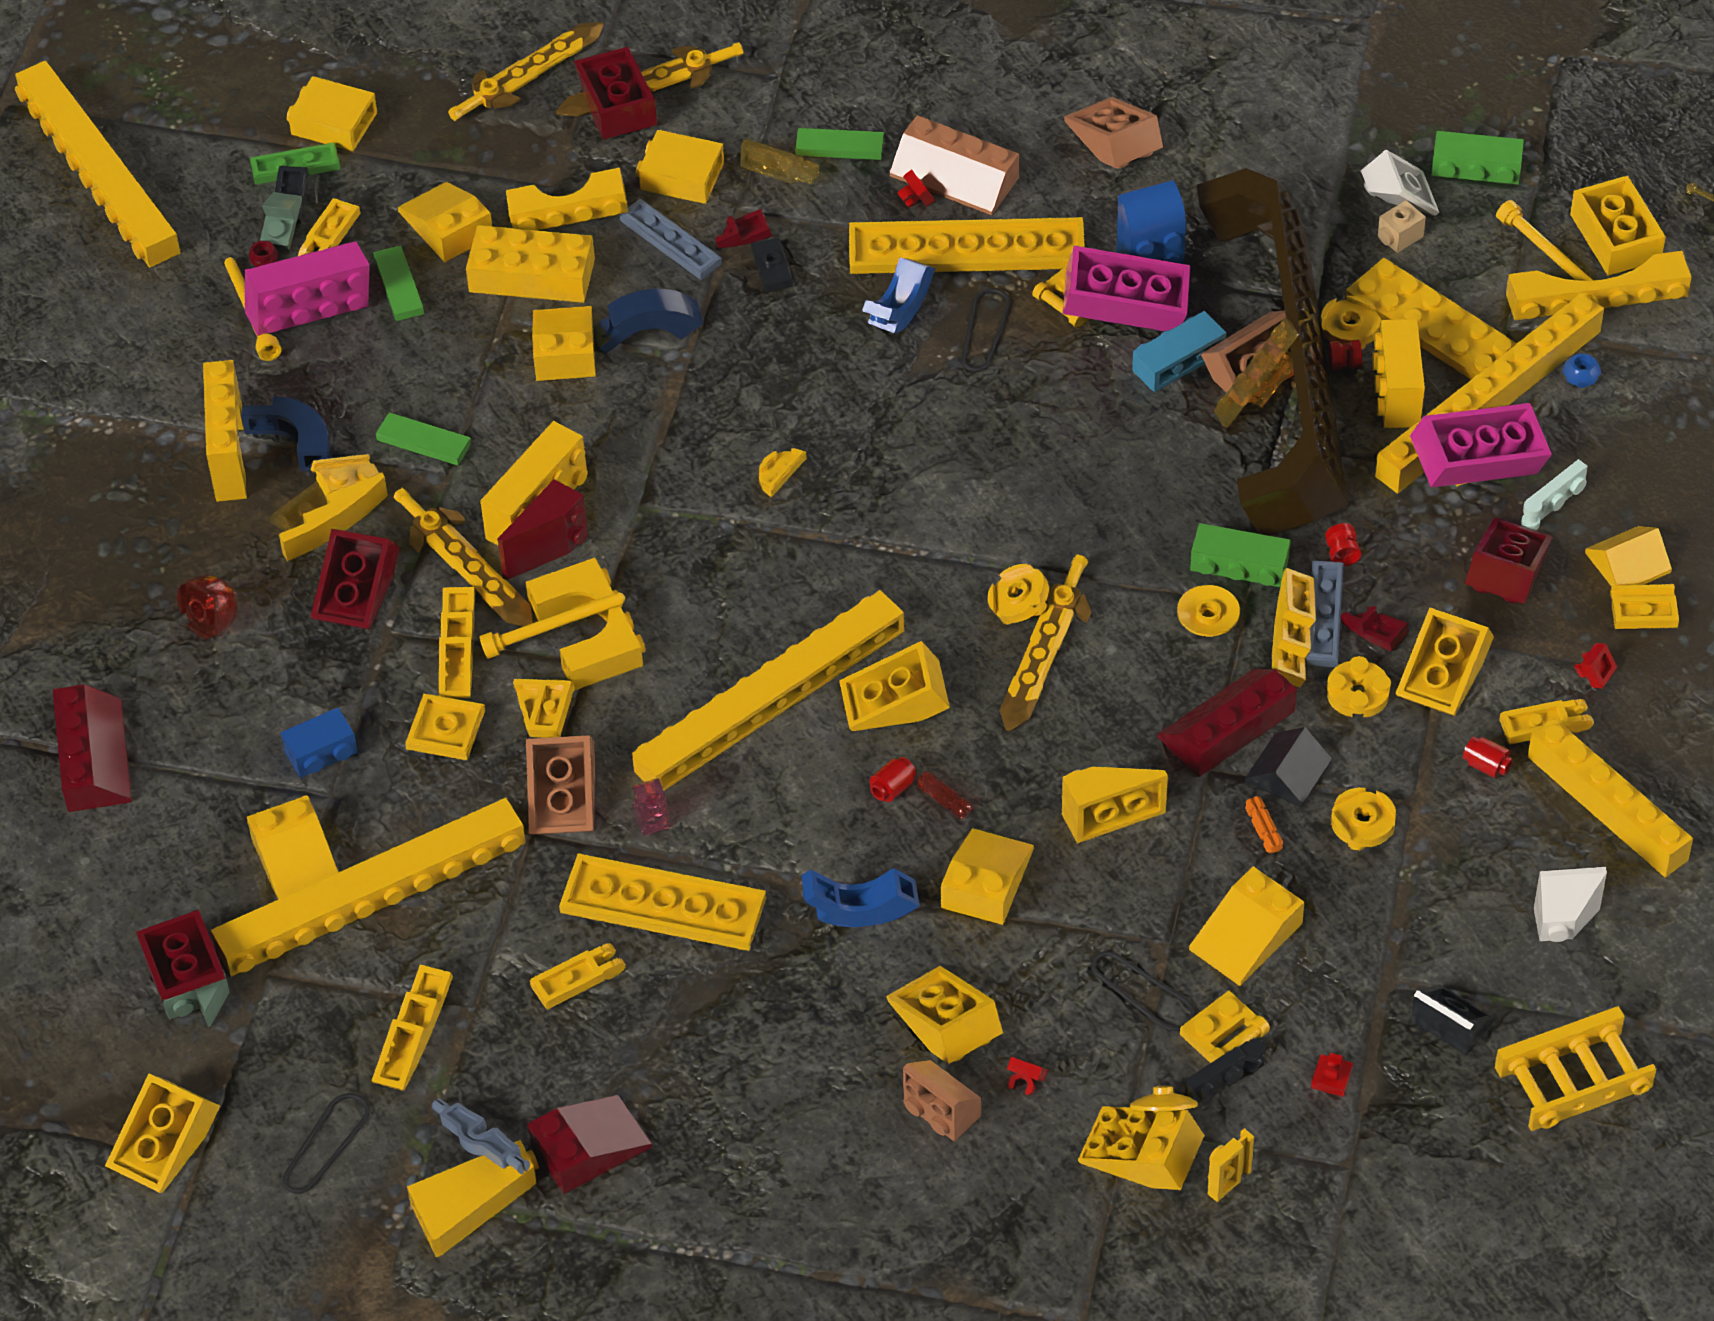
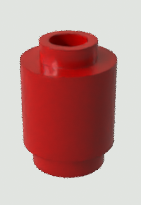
[1462,736,1513,779]
[869,757,916,802]

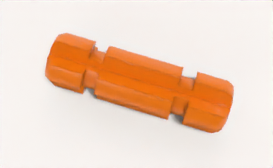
[1245,796,1283,854]

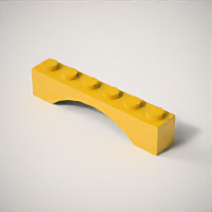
[1506,251,1691,320]

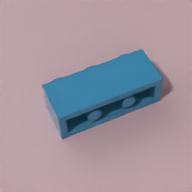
[1132,311,1227,392]

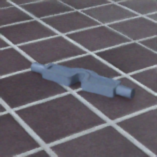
[432,1098,530,1174]

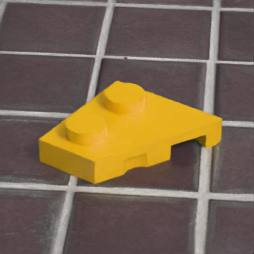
[513,679,574,738]

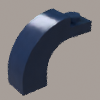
[594,289,703,353]
[241,396,332,471]

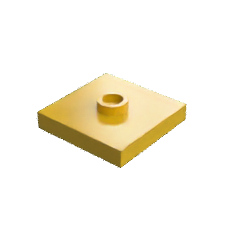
[405,693,485,760]

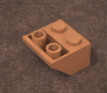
[903,1060,981,1142]

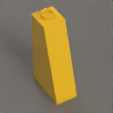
[407,1140,539,1257]

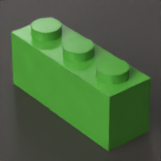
[1431,131,1524,185]
[1190,523,1290,587]

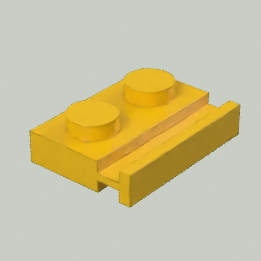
[311,454,379,496]
[1610,584,1679,629]
[1208,1128,1254,1202]

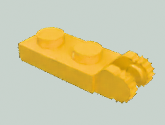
[298,198,361,256]
[1499,699,1594,745]
[530,943,626,1010]

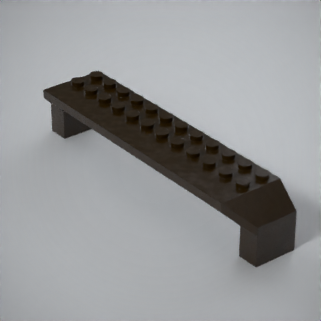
[1197,168,1349,536]

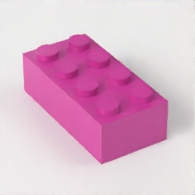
[245,241,370,336]
[1063,245,1190,331]
[1410,403,1552,488]

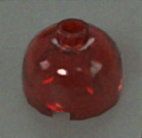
[177,574,238,639]

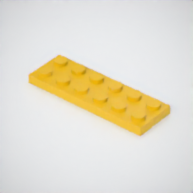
[1345,258,1517,380]
[559,853,766,951]

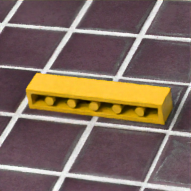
[1528,718,1693,878]

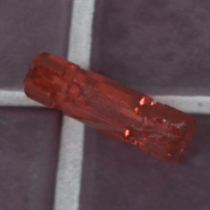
[918,771,972,819]

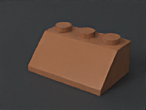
[1201,311,1294,406]

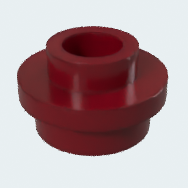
[249,241,278,267]

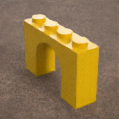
[203,360,247,502]
[526,558,646,691]

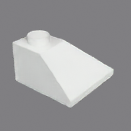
[1361,150,1439,216]
[1534,867,1607,942]

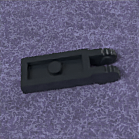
[1184,1038,1267,1103]

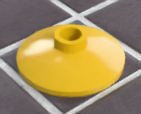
[1177,585,1240,637]
[1130,1085,1198,1111]

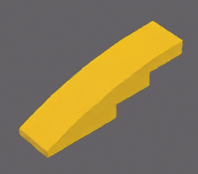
[279,473,388,561]
[1272,568,1316,688]
[439,587,475,698]
[372,964,453,1091]

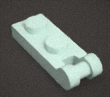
[1521,459,1588,530]

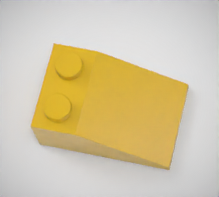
[397,182,492,262]
[532,306,596,381]
[1395,608,1494,716]
[839,641,950,731]
[1062,766,1168,844]
[247,795,338,899]
[941,828,1034,925]
[1189,866,1304,986]
[886,966,1003,1064]
[105,1073,220,1193]

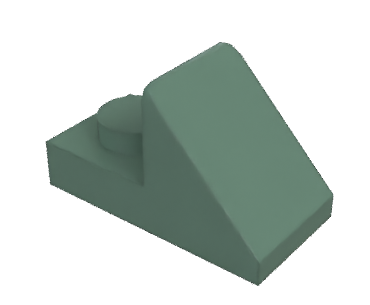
[260,192,302,251]
[163,970,229,1027]

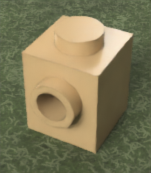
[1378,200,1426,253]

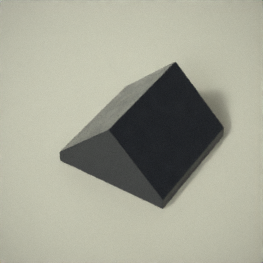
[1245,727,1332,808]
[1411,984,1496,1056]

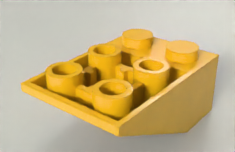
[1078,1106,1205,1190]

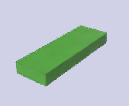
[795,128,884,160]
[250,142,340,185]
[373,245,424,321]
[376,412,471,466]

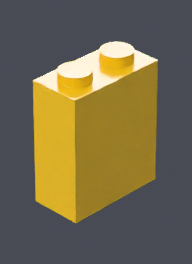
[287,76,377,152]
[636,130,724,204]

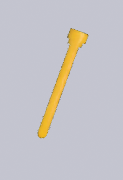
[1496,200,1592,281]
[224,257,282,361]
[479,592,625,659]

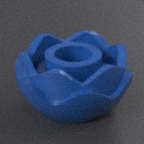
[1563,353,1601,388]

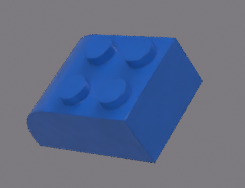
[1116,180,1186,264]

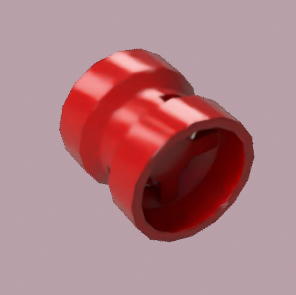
[1328,339,1362,371]
[1325,523,1361,566]

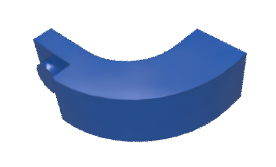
[862,257,935,333]
[801,868,920,927]

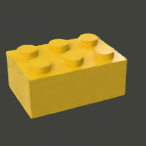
[1570,175,1666,276]
[1372,319,1425,428]

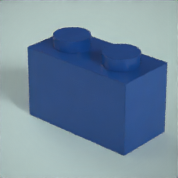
[280,707,358,778]

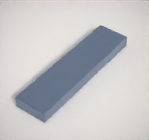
[619,198,722,280]
[1306,560,1344,667]

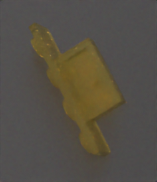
[1214,318,1299,427]

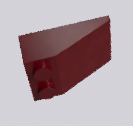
[574,46,657,140]
[497,479,588,580]
[1465,517,1553,604]
[310,529,400,630]
[136,910,226,1001]
[527,1095,652,1194]

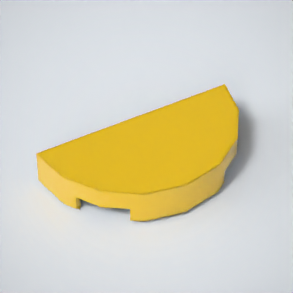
[759,448,807,498]

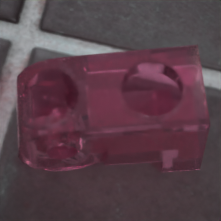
[632,778,671,836]

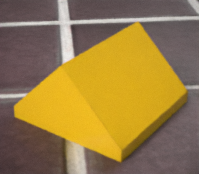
[1585,526,1672,585]

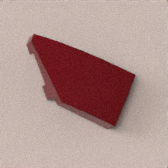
[715,209,772,248]
[1340,606,1409,652]

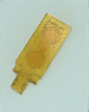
[741,138,819,184]

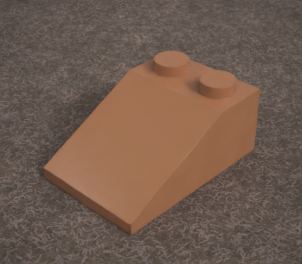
[1064,97,1163,168]
[526,735,595,835]

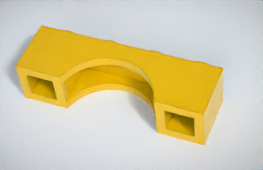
[506,168,629,231]

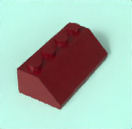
[1157,669,1297,777]
[53,684,132,813]

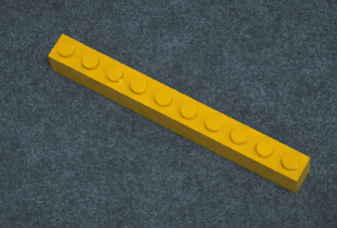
[15,60,181,268]
[1375,293,1604,494]
[632,590,904,795]
[211,798,526,977]

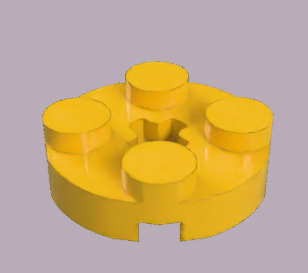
[1320,296,1381,350]
[987,564,1049,625]
[1327,656,1391,718]
[1331,787,1396,851]

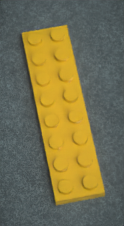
[849,217,1085,274]

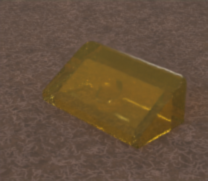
[269,481,328,532]

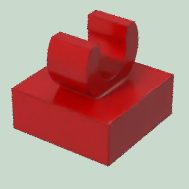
[898,169,935,208]
[1574,643,1617,688]
[1311,1053,1353,1097]
[1007,1057,1048,1096]

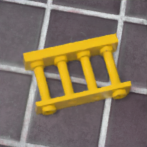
[1495,1006,1656,1131]

